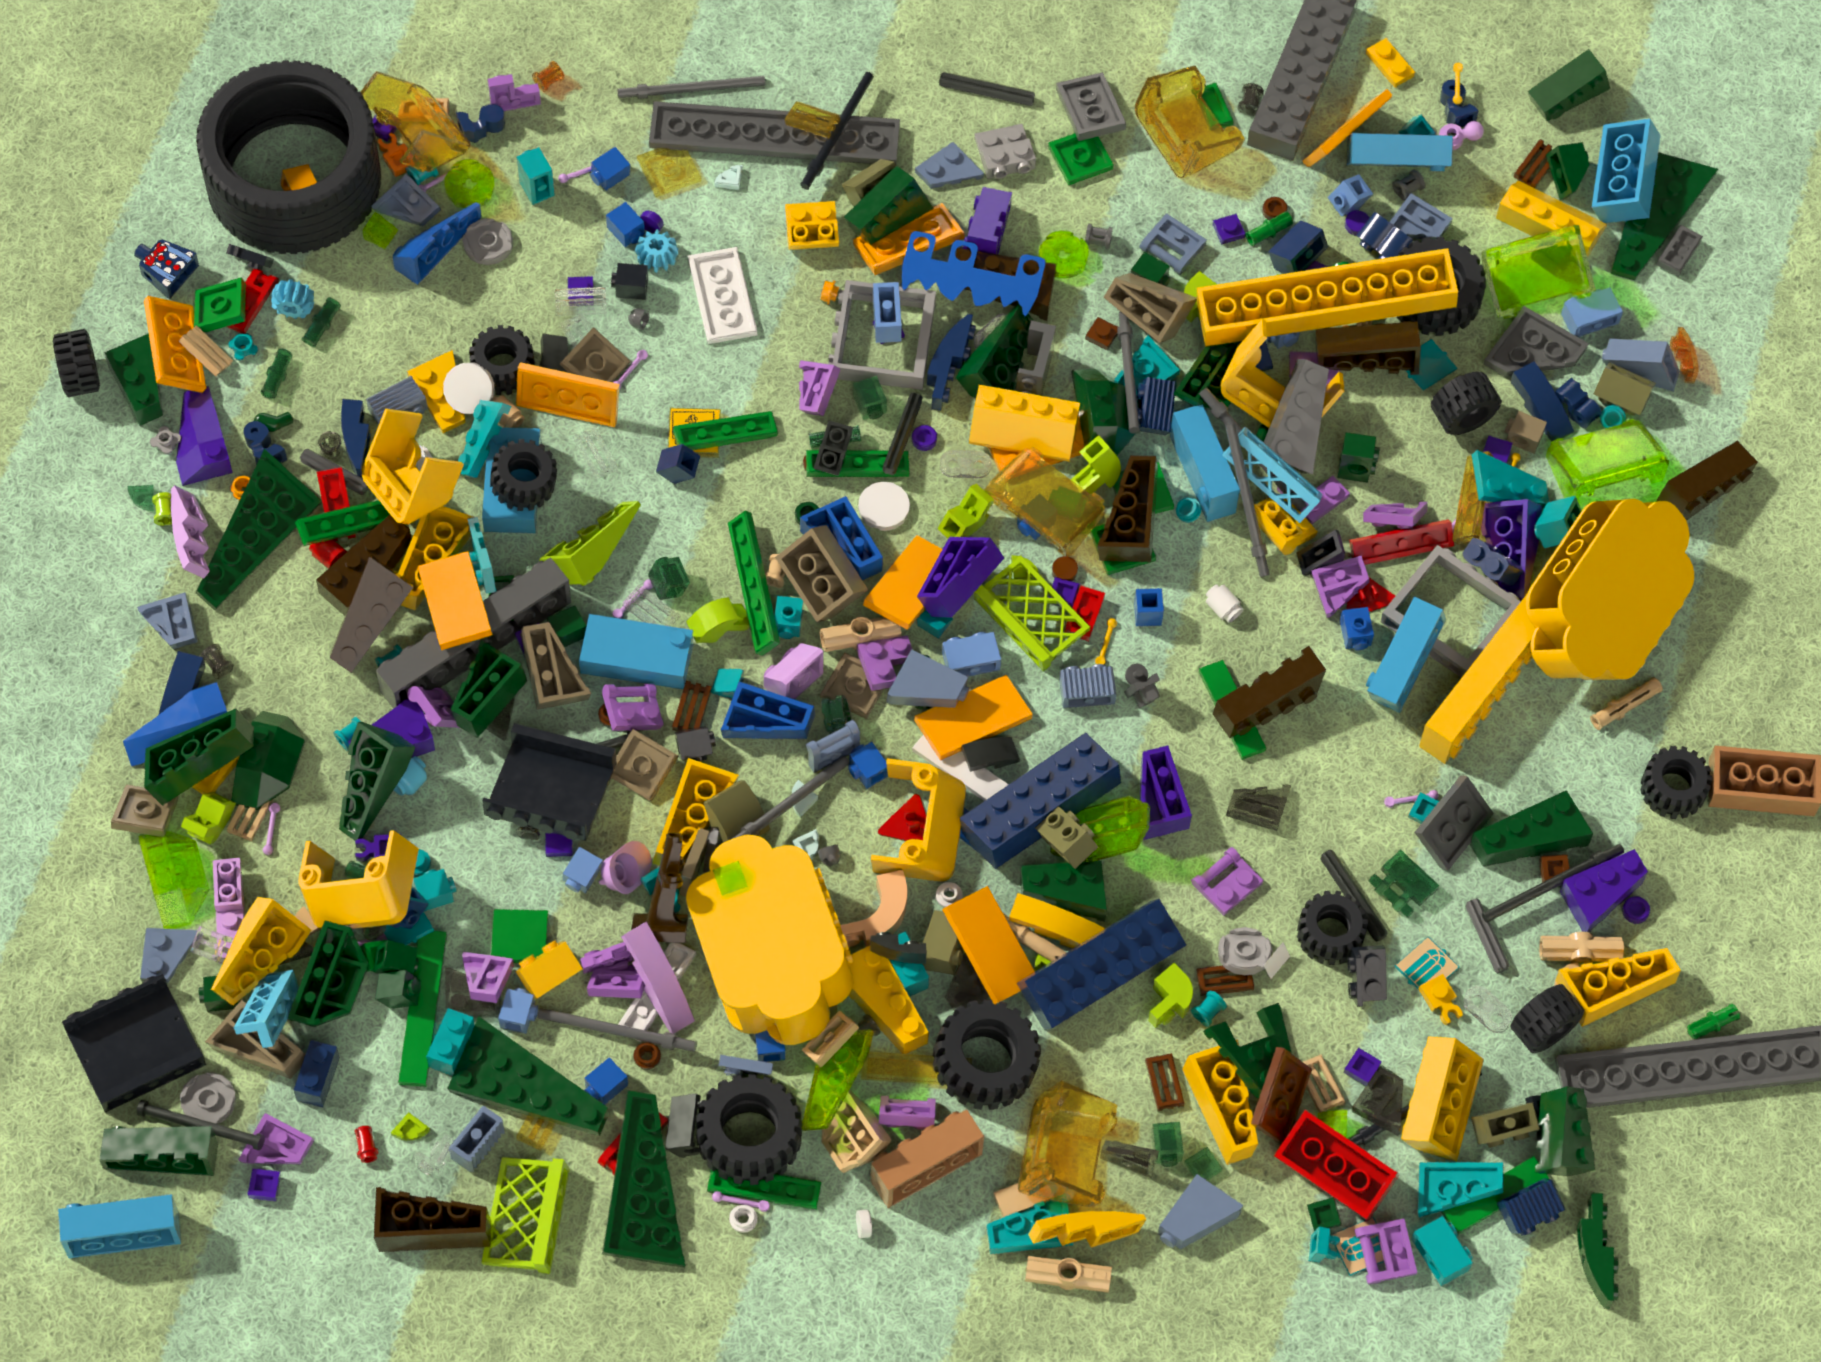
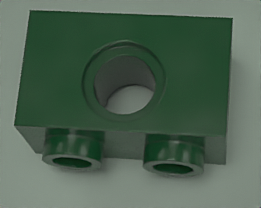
[1337,432,1380,483]

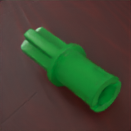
[1245,211,1293,246]
[1687,1003,1740,1039]

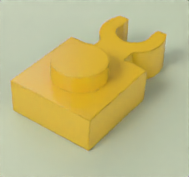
[1418,974,1463,1025]

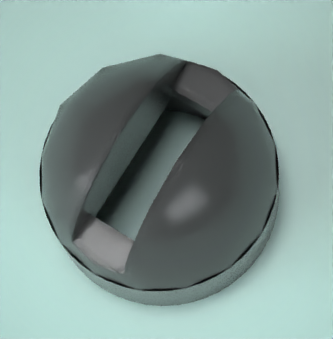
[628,308,650,330]
[817,845,841,867]

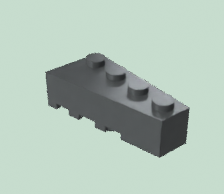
[1264,359,1329,475]

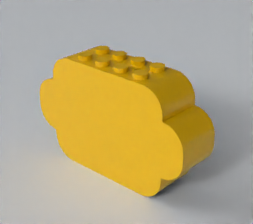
[1526,499,1694,680]
[686,835,853,1045]

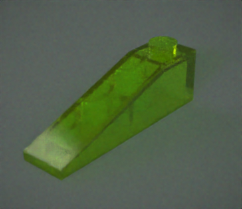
[801,1029,874,1131]

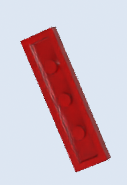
[1349,519,1454,565]

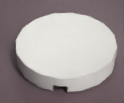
[443,363,495,414]
[858,482,910,531]

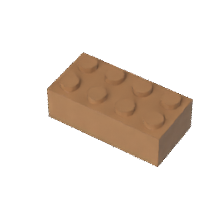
[1708,746,1821,817]
[871,1109,984,1208]

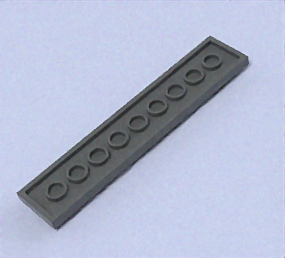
[649,101,900,164]
[1555,1025,1821,1108]

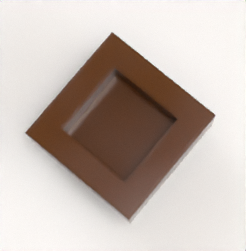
[1085,317,1118,350]
[1539,855,1569,882]

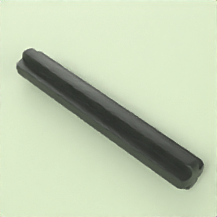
[939,72,1035,106]
[883,392,923,475]
[1320,849,1388,942]

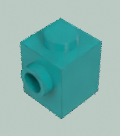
[775,596,804,639]
[413,869,457,911]

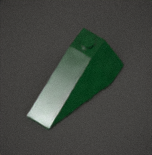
[956,304,1034,398]
[339,722,415,841]

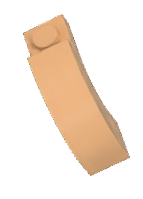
[841,870,907,947]

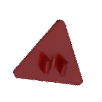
[1346,577,1395,612]
[878,794,927,841]

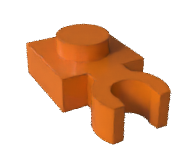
[378,133,417,177]

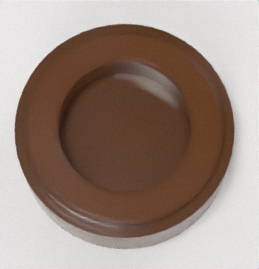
[1262,197,1288,220]
[1052,556,1078,582]

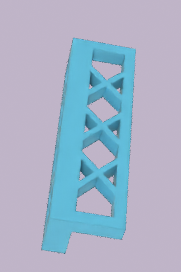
[1222,427,1323,523]
[234,970,299,1048]

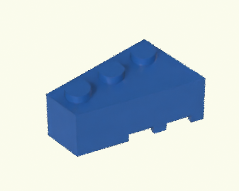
[800,496,883,581]
[721,682,815,739]

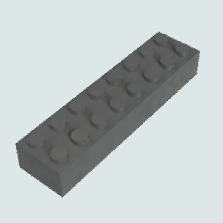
[1247,0,1358,161]
[376,557,571,709]

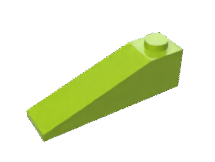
[539,501,641,586]

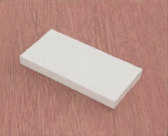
[688,247,757,344]

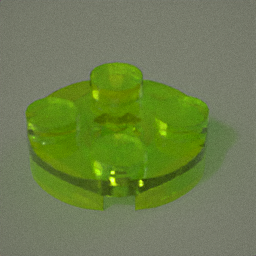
[444,159,495,209]
[1038,231,1089,279]

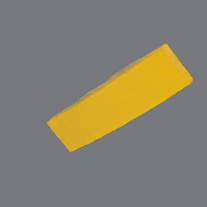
[1009,893,1106,948]
[1028,1211,1146,1248]

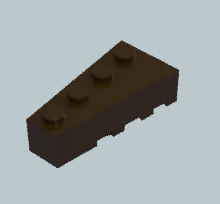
[956,248,1057,321]

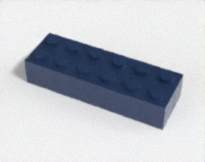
[960,732,1121,870]
[1017,899,1187,1030]

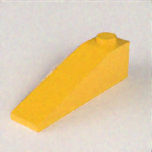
[211,897,311,1005]

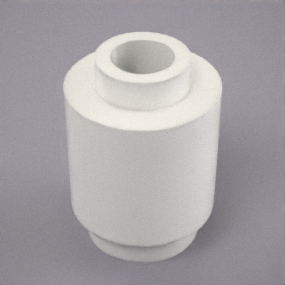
[1205,584,1244,623]

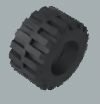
[469,325,535,396]
[53,329,100,398]
[1430,371,1502,435]
[490,439,557,511]
[1640,746,1712,819]
[1297,890,1368,965]
[1510,984,1585,1054]

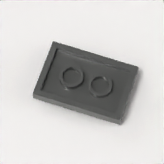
[1056,72,1126,141]
[1414,775,1494,871]

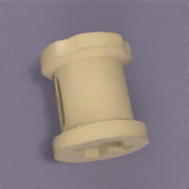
[765,554,785,588]

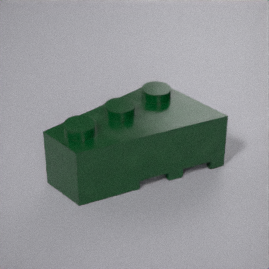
[1528,49,1611,121]
[844,166,934,245]
[104,333,163,426]
[451,640,527,738]
[1020,861,1107,922]
[1535,1086,1595,1177]

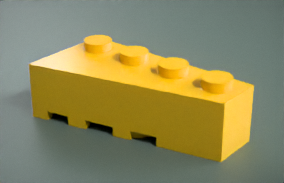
[398,506,474,610]
[652,758,739,866]
[848,946,929,1055]
[1555,948,1681,1027]
[1182,1039,1258,1165]

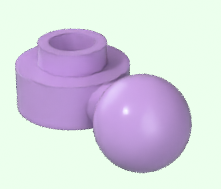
[1439,121,1484,150]

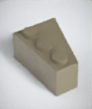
[1103,273,1196,343]
[520,622,592,710]
[205,1000,306,1079]

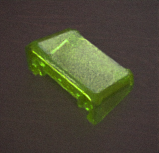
[1481,225,1596,319]
[1545,419,1669,504]

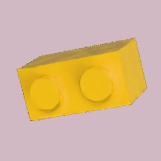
[515,940,582,999]

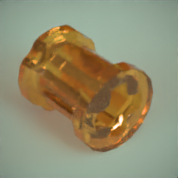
[532,61,565,92]

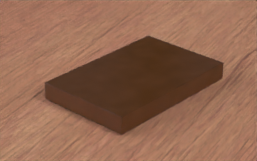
[1251,1047,1312,1144]

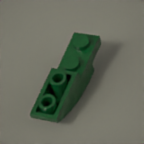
[1577,1192,1619,1309]

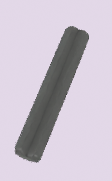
[300,449,369,495]
[1466,898,1509,973]

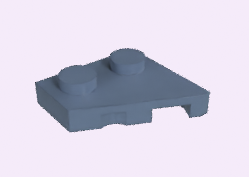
[915,142,984,189]
[371,174,441,227]
[1390,193,1453,240]
[137,592,198,649]
[140,928,200,983]
[719,1055,773,1077]

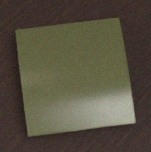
[703,780,771,843]

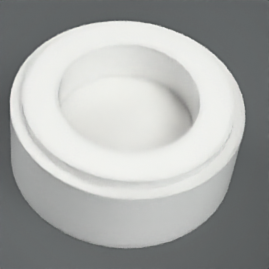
[856,1210,872,1238]

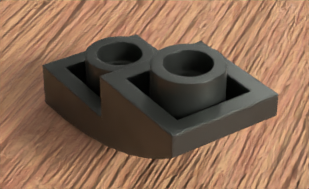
[540,333,568,373]
[814,420,853,476]
[962,737,1020,772]
[870,932,927,964]

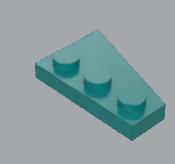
[1114,335,1180,403]
[458,400,512,478]
[1471,450,1550,508]
[467,517,496,594]
[1418,1162,1504,1218]
[986,1191,1073,1254]

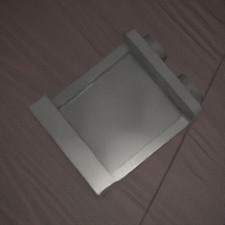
[1016,321,1056,396]

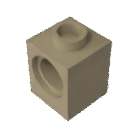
[1504,411,1547,454]

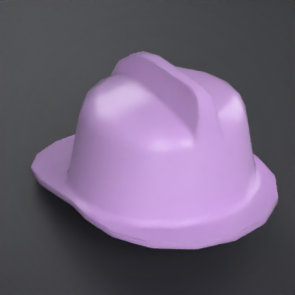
[598,841,652,894]

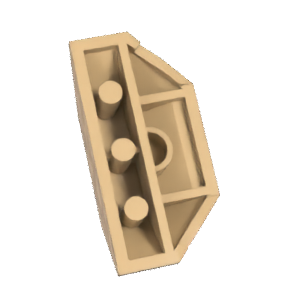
[822,1083,892,1173]

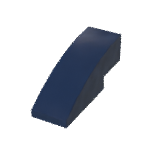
[1511,361,1574,443]
[341,399,371,478]
[158,651,206,715]

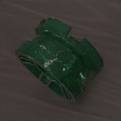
[821,695,852,735]

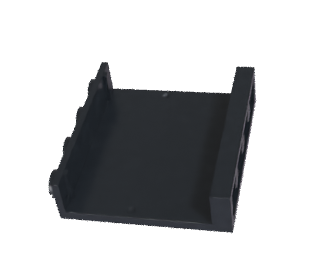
[482,723,617,841]
[62,974,206,1113]

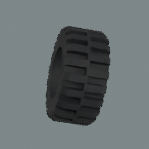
[1397,237,1487,336]
[933,999,1041,1110]
[696,1074,802,1185]

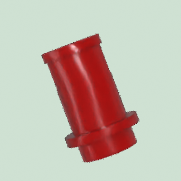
[354,1125,379,1163]

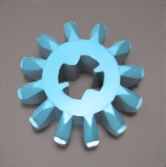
[635,229,678,273]
[271,279,315,319]

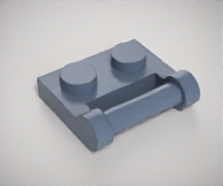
[1139,213,1207,275]
[806,720,860,773]

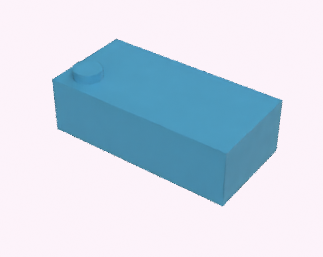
[1592,118,1661,223]
[1347,133,1453,171]
[1170,404,1240,522]
[482,428,542,533]
[1366,597,1446,713]
[579,614,694,689]
[58,1194,181,1258]

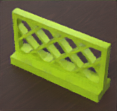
[974,556,1090,671]
[481,1157,570,1274]

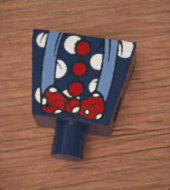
[134,239,199,299]

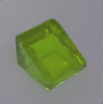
[362,212,398,249]
[713,861,748,896]
[1318,1110,1347,1137]

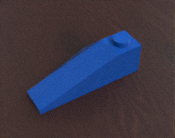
[392,202,482,285]
[123,682,227,767]

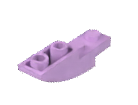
[213,858,245,964]

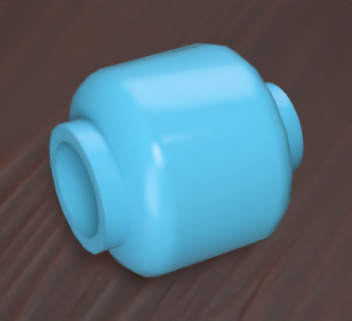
[393,756,427,796]

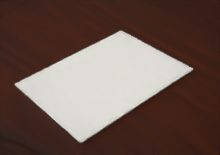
[1264,943,1290,979]

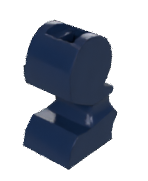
[1440,79,1479,127]
[456,104,505,143]
[1555,377,1602,428]
[243,421,288,465]

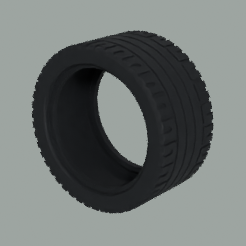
[196,60,381,254]

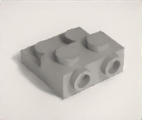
[974,124,1036,179]

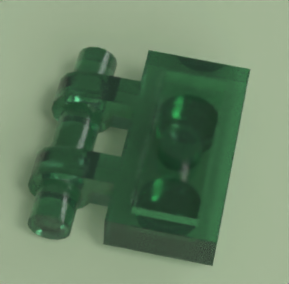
[1368,849,1439,918]

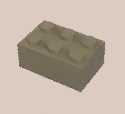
[775,525,868,622]

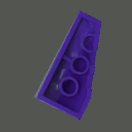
[176,386,233,486]
[1480,499,1542,601]

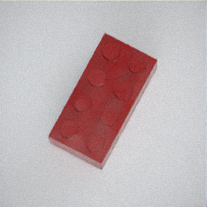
[1274,1110,1400,1221]

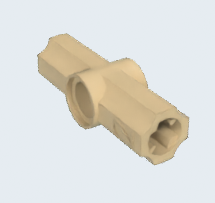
[820,617,902,652]
[1539,932,1624,964]
[1025,1256,1112,1293]

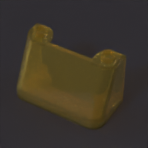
[1135,65,1245,179]
[984,447,1107,557]
[1018,1080,1118,1208]

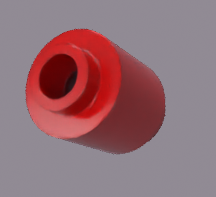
[309,539,348,569]

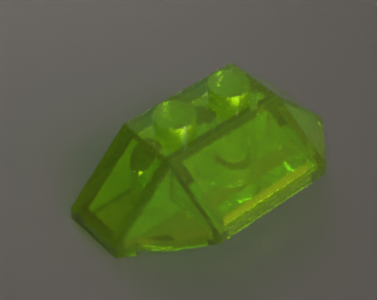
[1050,796,1150,862]
[138,830,210,929]

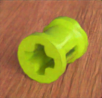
[152,492,172,526]

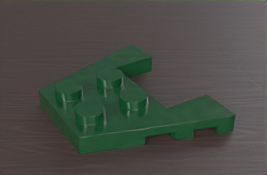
[1203,1003,1292,1099]

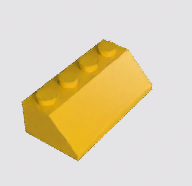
[1496,181,1607,262]
[969,385,1080,462]
[1401,1036,1484,1162]

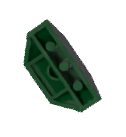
[1174,342,1238,410]
[1071,369,1136,463]
[231,711,305,810]
[288,920,369,1027]

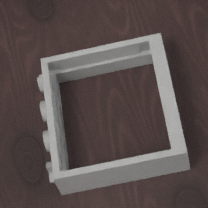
[828,280,936,390]
[1381,545,1521,678]

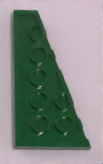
[1611,152,1718,281]
[196,449,322,611]
[447,1016,610,1136]
[602,1090,686,1268]

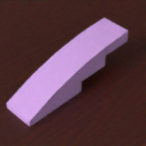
[171,485,210,579]
[621,922,695,1034]

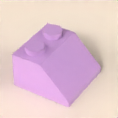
[764,643,823,700]

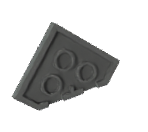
[1483,306,1589,377]

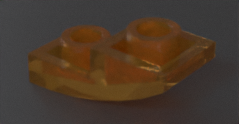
[1670,327,1699,384]

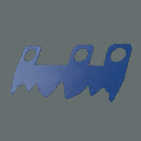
[902,231,1045,316]

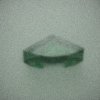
[127,485,154,511]

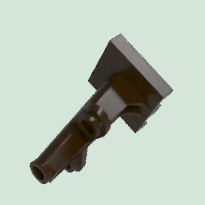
[631,833,688,943]

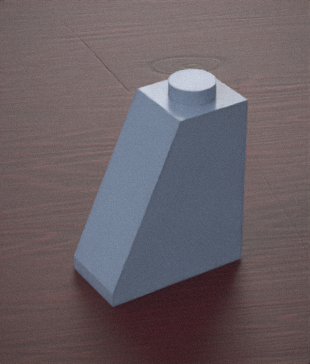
[1602,339,1680,392]
[887,649,970,708]
[1158,1174,1243,1250]

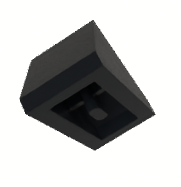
[1297,529,1345,576]

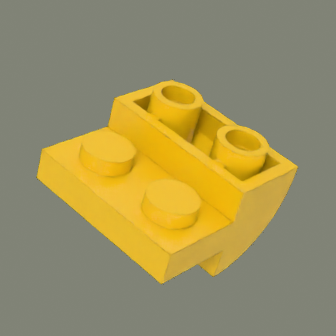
[785,201,839,250]
[1254,498,1318,555]

